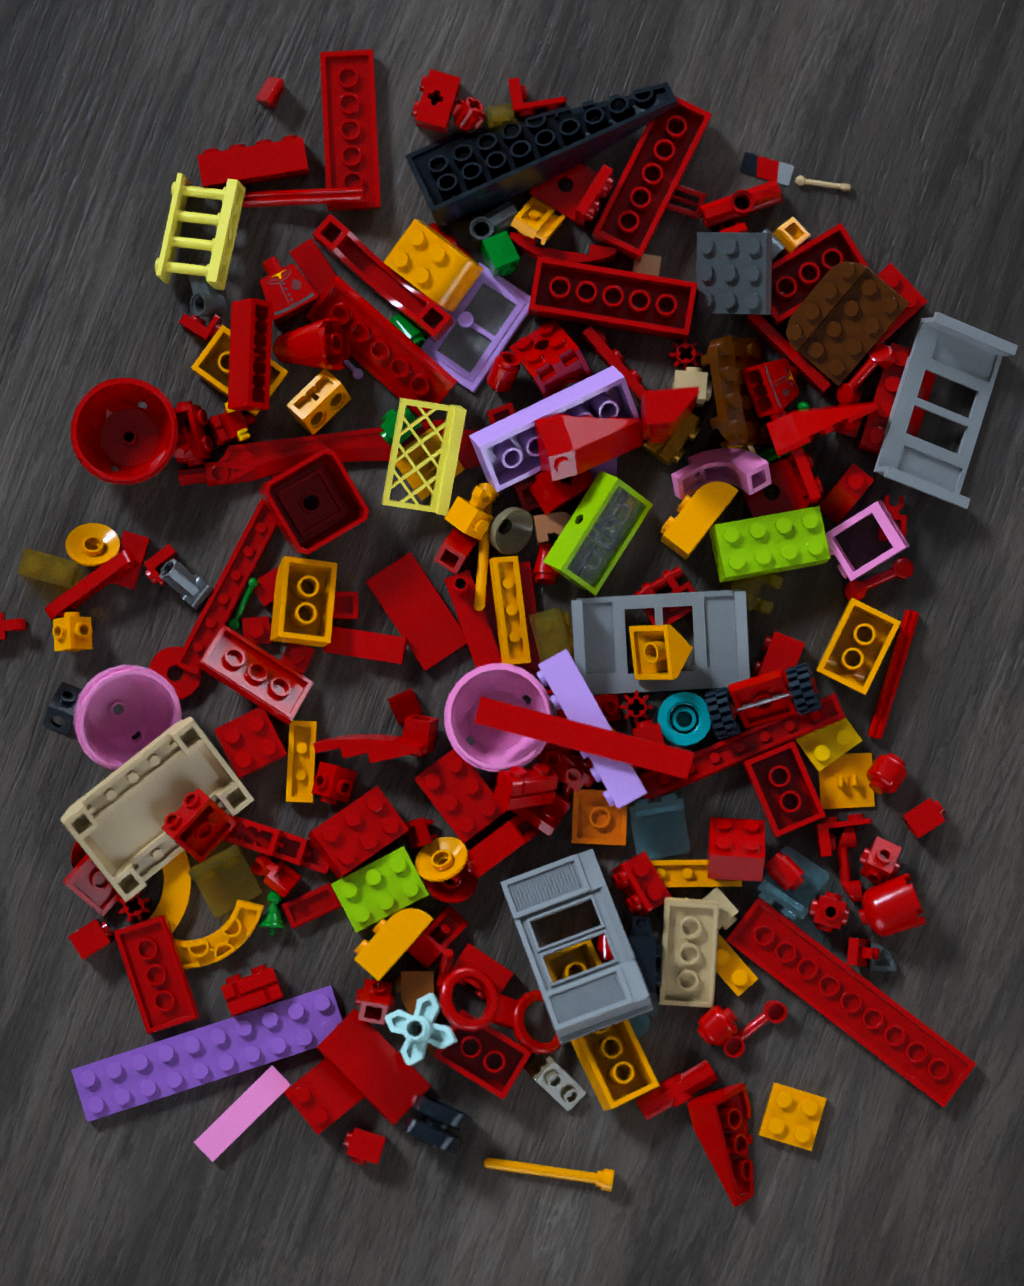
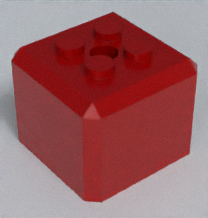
[259,449,369,555]

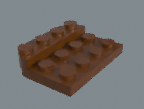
[786,261,910,386]
[701,335,773,446]

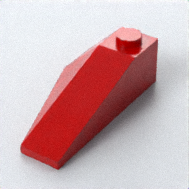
[766,401,880,457]
[687,1083,754,1206]

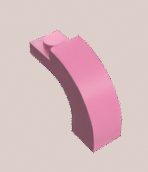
[671,448,772,500]

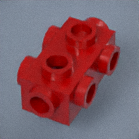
[174,401,213,468]
[536,743,595,800]

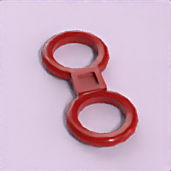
[440,966,563,1055]

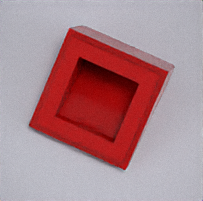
[256,77,285,109]
[387,688,423,724]

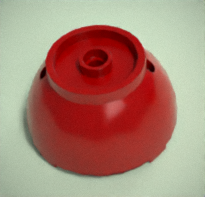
[70,378,179,485]

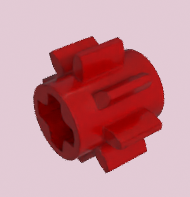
[451,97,486,131]
[668,338,702,371]
[619,690,653,724]
[118,890,151,922]

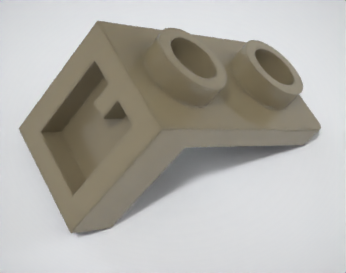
[523,1054,586,1111]

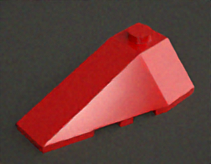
[535,414,644,481]

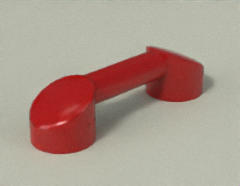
[837,344,896,405]
[843,557,914,601]
[837,826,862,902]
[722,1000,787,1058]

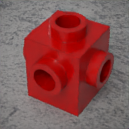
[311,762,357,805]
[859,836,902,883]
[808,892,850,933]
[355,978,395,1025]

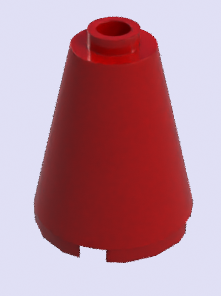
[272,316,350,371]

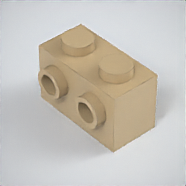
[672,367,712,408]

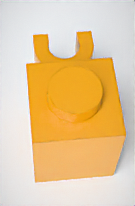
[444,485,495,541]

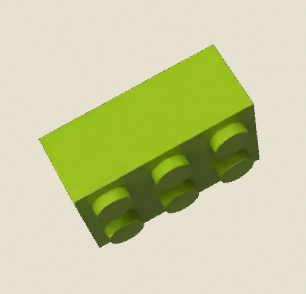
[331,846,429,933]

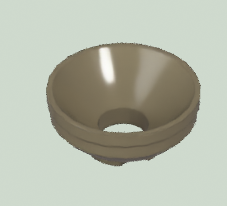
[490,507,534,555]

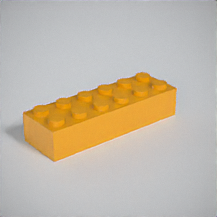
[543,940,659,1111]

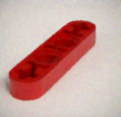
[44,550,136,622]

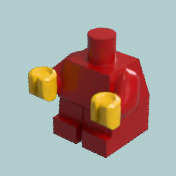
[207,402,255,448]

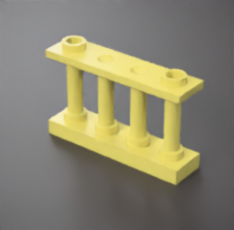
[155,173,246,290]

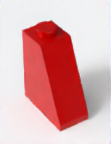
[465,815,542,878]

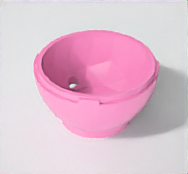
[444,663,553,772]
[73,665,182,772]

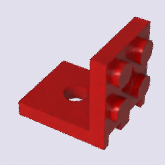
[529,163,614,228]
[509,319,593,399]
[741,446,823,518]

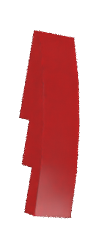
[313,734,429,763]
[223,814,331,875]

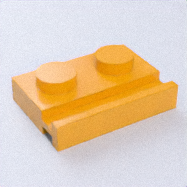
[511,196,566,245]

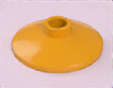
[66,523,120,567]
[415,837,468,882]

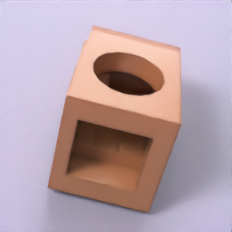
[533,512,571,545]

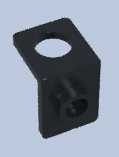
[44,682,82,735]

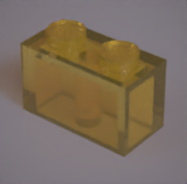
[17,548,81,590]

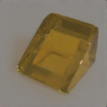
[485,103,514,127]

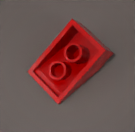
[284,1058,364,1135]

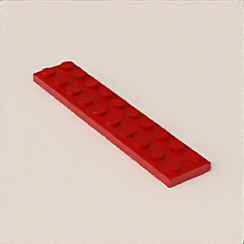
[725,897,976,1107]

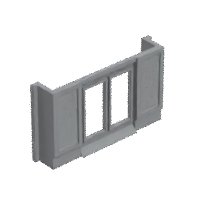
[873,312,1018,509]
[571,589,750,695]
[500,849,654,1044]

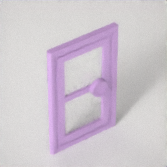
[421,263,531,393]

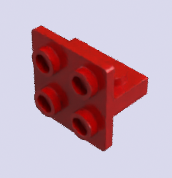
[612,851,672,916]

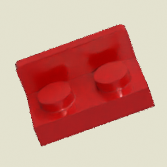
[511,792,571,836]

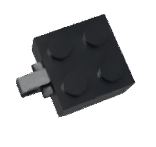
[627,916,661,992]

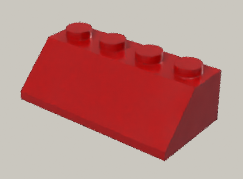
[857,343,936,456]
[640,386,699,444]

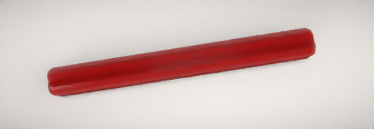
[242,187,365,208]
[868,610,919,740]

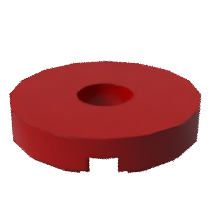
[149,646,203,700]

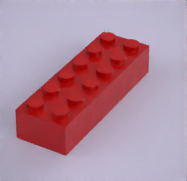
[592,91,712,262]
[529,256,697,340]

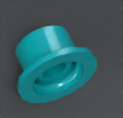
[657,692,711,746]

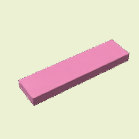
[194,1065,292,1162]

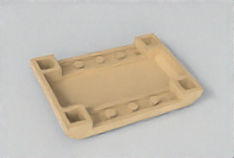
[60,716,254,902]

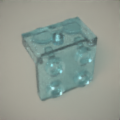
[628,794,690,860]
[756,846,829,921]

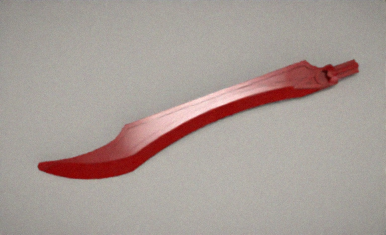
[178,420,481,487]

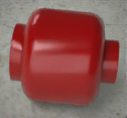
[866,753,907,794]
[697,1005,738,1046]

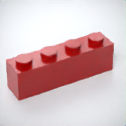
[197,135,310,189]

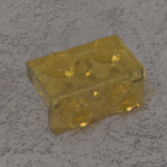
[528,607,574,663]

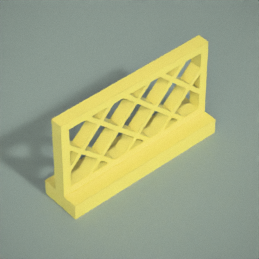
[382,398,467,516]

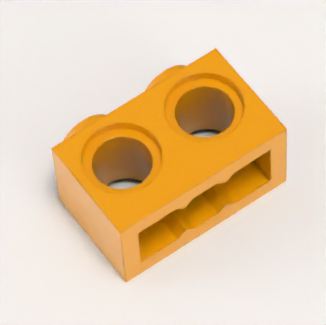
[286,369,352,435]

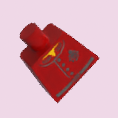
[260,256,319,326]
[741,358,799,418]

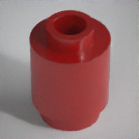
[487,351,520,393]
[764,851,804,891]

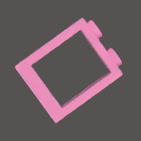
[825,500,910,581]

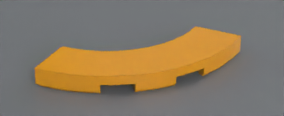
[149,850,191,933]
[174,899,264,969]

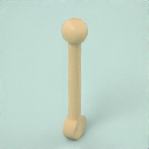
[795,176,851,191]

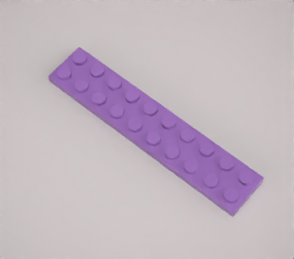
[71,985,343,1122]

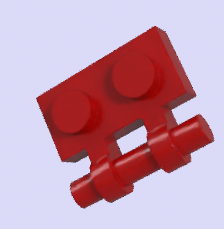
[633,566,696,625]

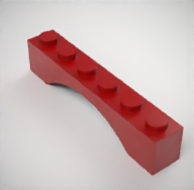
[312,214,453,343]

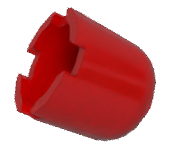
[858,872,927,936]

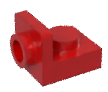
[179,313,222,343]
[144,544,178,587]

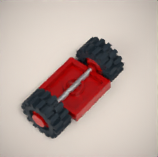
[705,662,822,740]

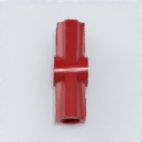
[699,180,783,229]
[635,1059,718,1121]

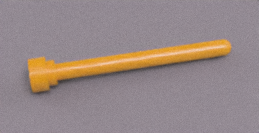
[474,483,499,611]
[483,1157,614,1192]

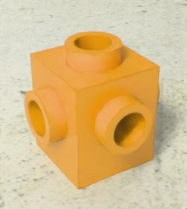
[52,612,93,652]

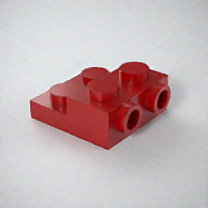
[161,788,238,864]

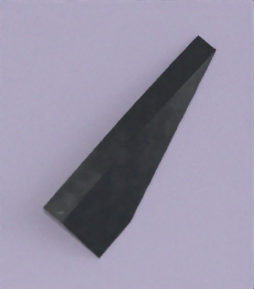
[405,82,678,231]

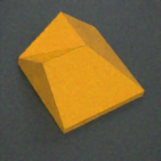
[629,625,693,680]

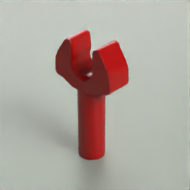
[435,949,454,993]

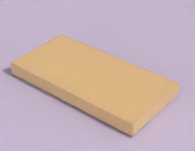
[659,897,720,1008]

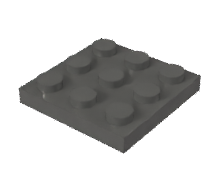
[696,232,772,315]

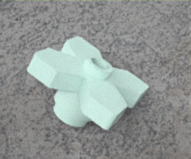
[385,993,457,1065]

